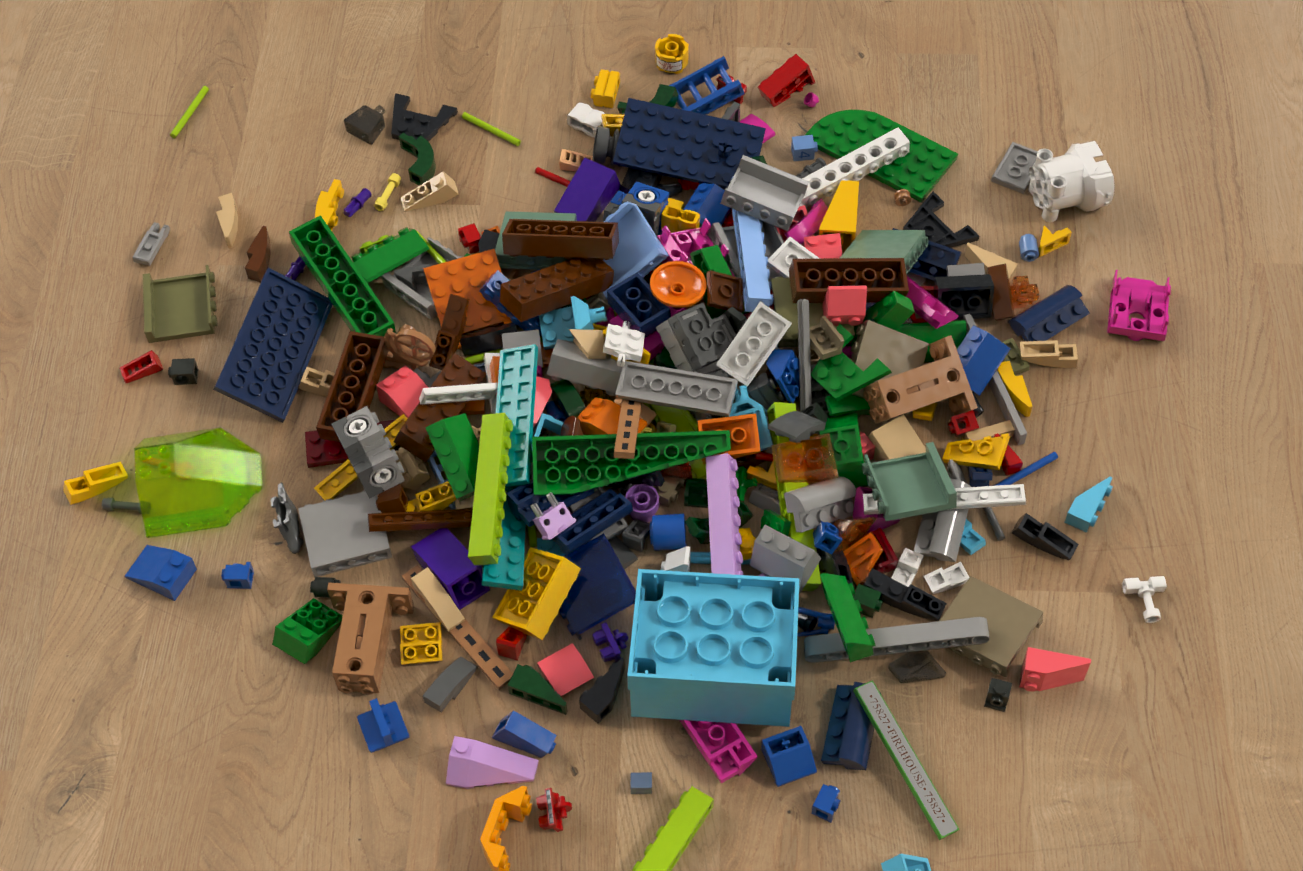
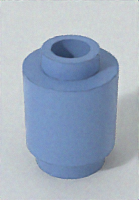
[1019,234,1039,262]

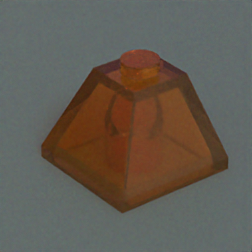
[833,516,876,553]

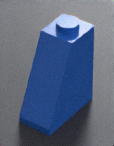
[492,710,557,758]

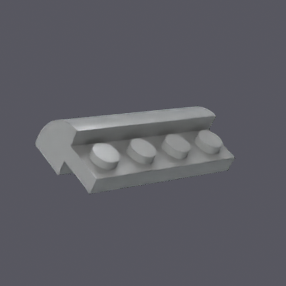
[784,477,856,532]
[914,478,971,562]

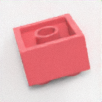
[822,286,867,326]

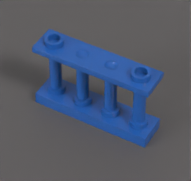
[669,56,745,115]

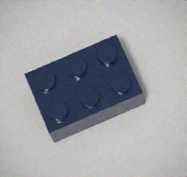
[607,272,671,338]

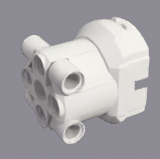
[1028,141,1114,222]

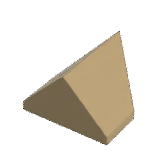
[569,329,606,359]

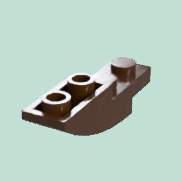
[429,294,470,370]

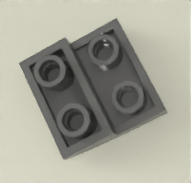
[768,411,825,443]

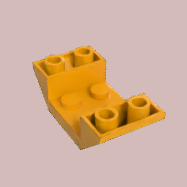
[480,786,532,871]

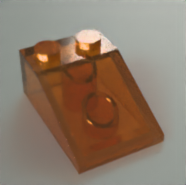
[771,433,839,483]

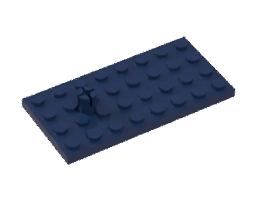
[613,98,766,189]
[213,268,333,423]

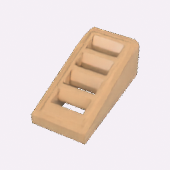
[559,149,593,171]

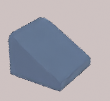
[630,772,652,794]

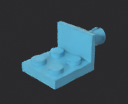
[539,296,607,350]
[729,385,774,451]

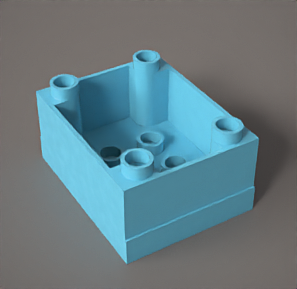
[627,569,799,727]

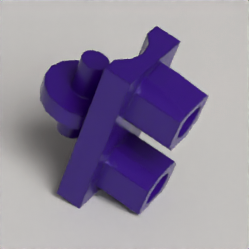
[592,622,629,662]

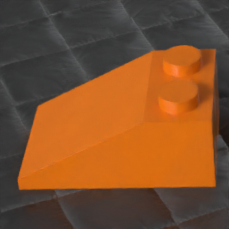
[577,397,648,435]
[698,413,761,464]

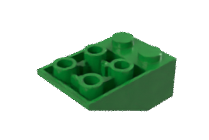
[272,598,343,664]

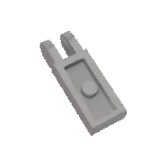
[133,222,170,266]

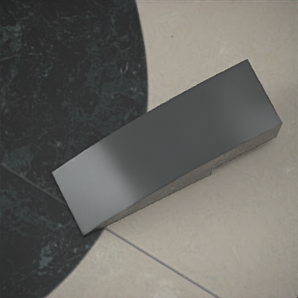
[423,657,478,713]

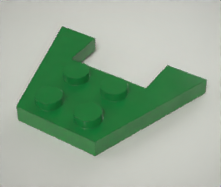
[811,323,892,401]

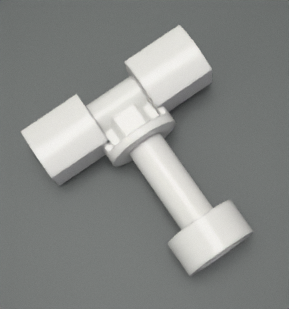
[1122,576,1167,623]

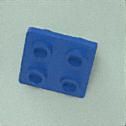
[357,698,409,753]

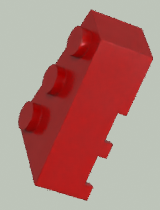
[758,54,815,107]

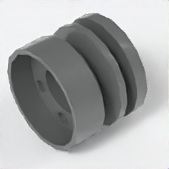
[592,126,622,167]

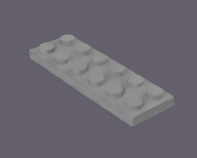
[615,361,738,417]

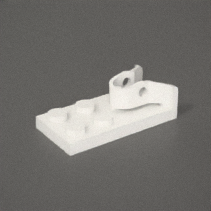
[767,237,819,278]
[716,301,792,387]

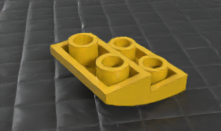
[400,622,443,665]

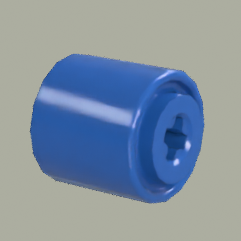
[650,513,686,551]

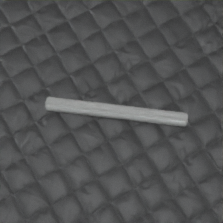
[797,299,811,412]

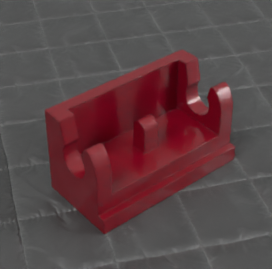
[863,527,898,574]

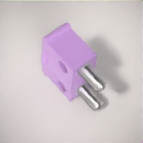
[531,492,576,540]

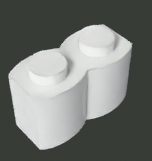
[567,103,605,138]

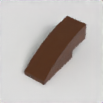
[245,226,271,282]
[988,263,1015,321]

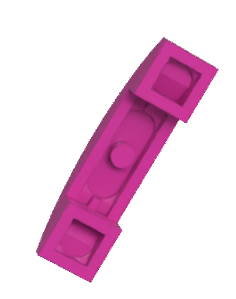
[785,198,828,244]

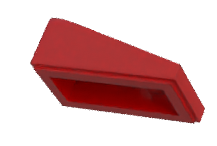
[119,350,163,384]
[993,433,1023,476]

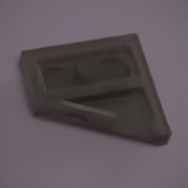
[888,650,946,683]

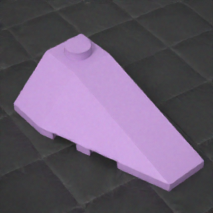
[446,736,539,789]

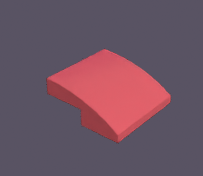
[537,643,594,696]

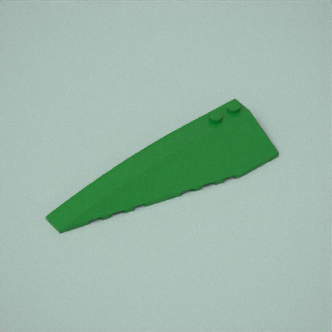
[532,430,731,496]

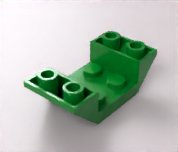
[820,413,868,488]

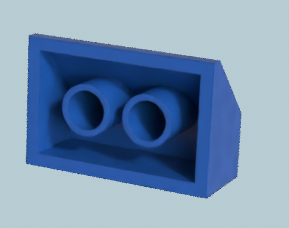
[683,183,732,231]
[957,325,1010,396]

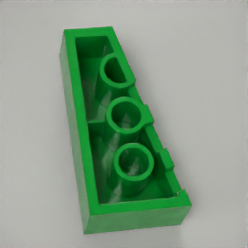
[690,245,749,319]
[847,291,915,346]

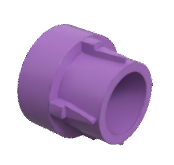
[625,484,659,523]

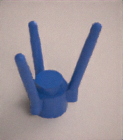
[797,607,835,637]

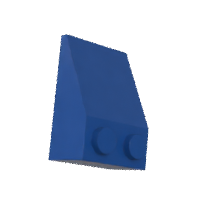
[125,545,197,601]

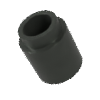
[310,577,341,598]

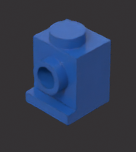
[813,521,842,554]
[221,562,254,589]
[811,784,841,823]

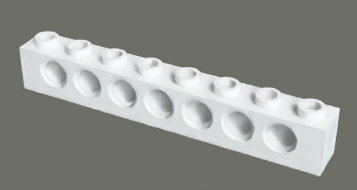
[799,127,910,207]

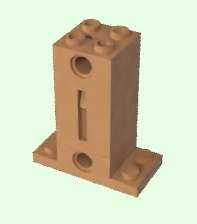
[863,335,978,424]
[327,583,414,695]

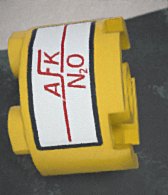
[655,34,689,74]

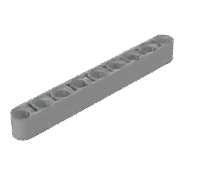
[804,617,990,662]

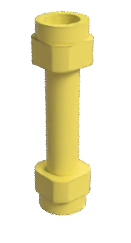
[374,173,401,211]

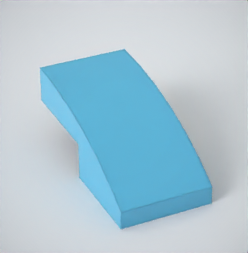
[960,519,986,555]

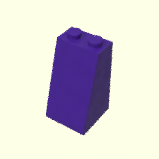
[554,158,621,222]
[411,528,490,610]

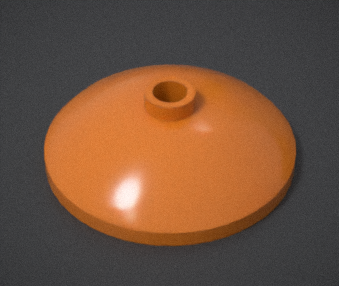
[650,261,707,308]

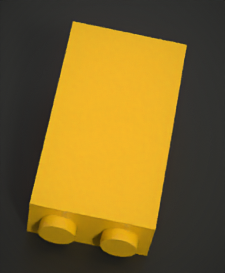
[819,180,859,254]

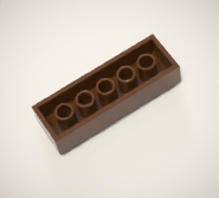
[502,219,619,260]
[500,257,614,322]
[789,258,909,303]
[316,331,389,442]
[393,353,486,463]

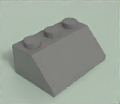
[750,525,821,593]

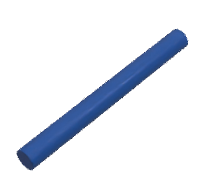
[994,452,1058,486]

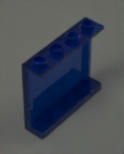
[559,533,636,640]

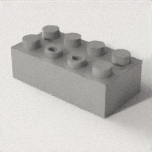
[547,339,623,396]

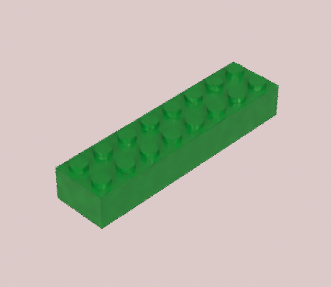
[289,215,396,337]

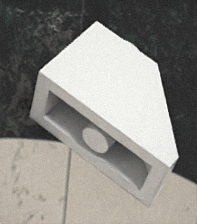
[661,546,690,572]

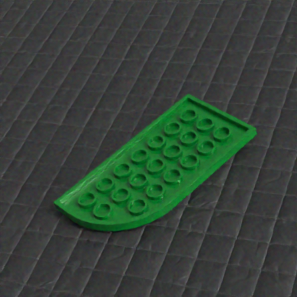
[805,110,958,203]

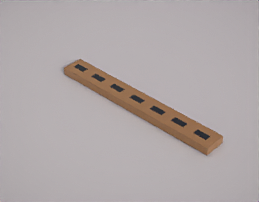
[614,399,642,459]
[402,565,513,690]

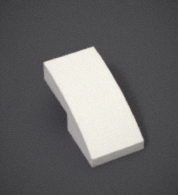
[891,548,924,587]
[924,562,970,594]

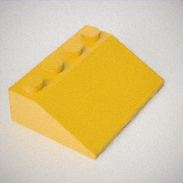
[492,547,581,640]

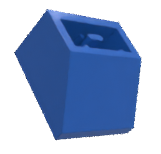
[766,349,800,403]
[761,726,817,787]

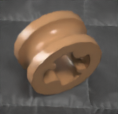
[894,189,911,206]

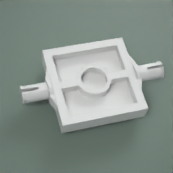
[603,321,645,367]

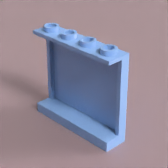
[603,201,669,299]

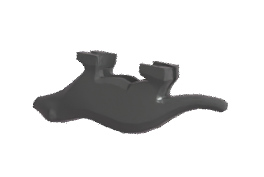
[270,483,304,554]

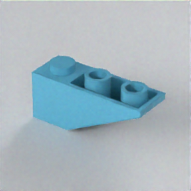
[1064,477,1113,532]

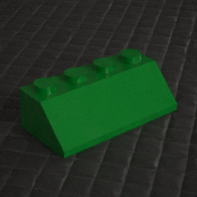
[351,227,429,283]
[896,320,966,363]
[425,413,479,501]
[820,573,876,663]

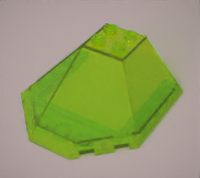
[134,427,263,538]

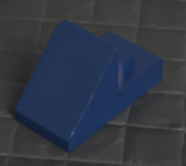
[968,466,993,487]

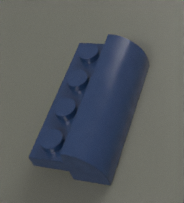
[892,228,962,281]
[1008,285,1090,341]
[506,480,595,528]
[552,488,633,555]
[821,682,881,770]

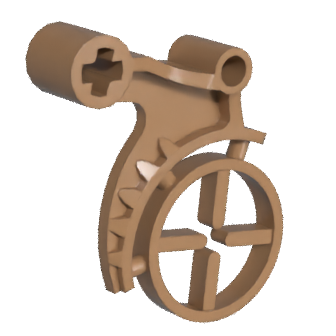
[383,328,436,371]

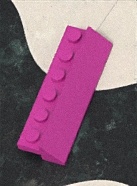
[906,276,958,329]
[679,720,758,783]

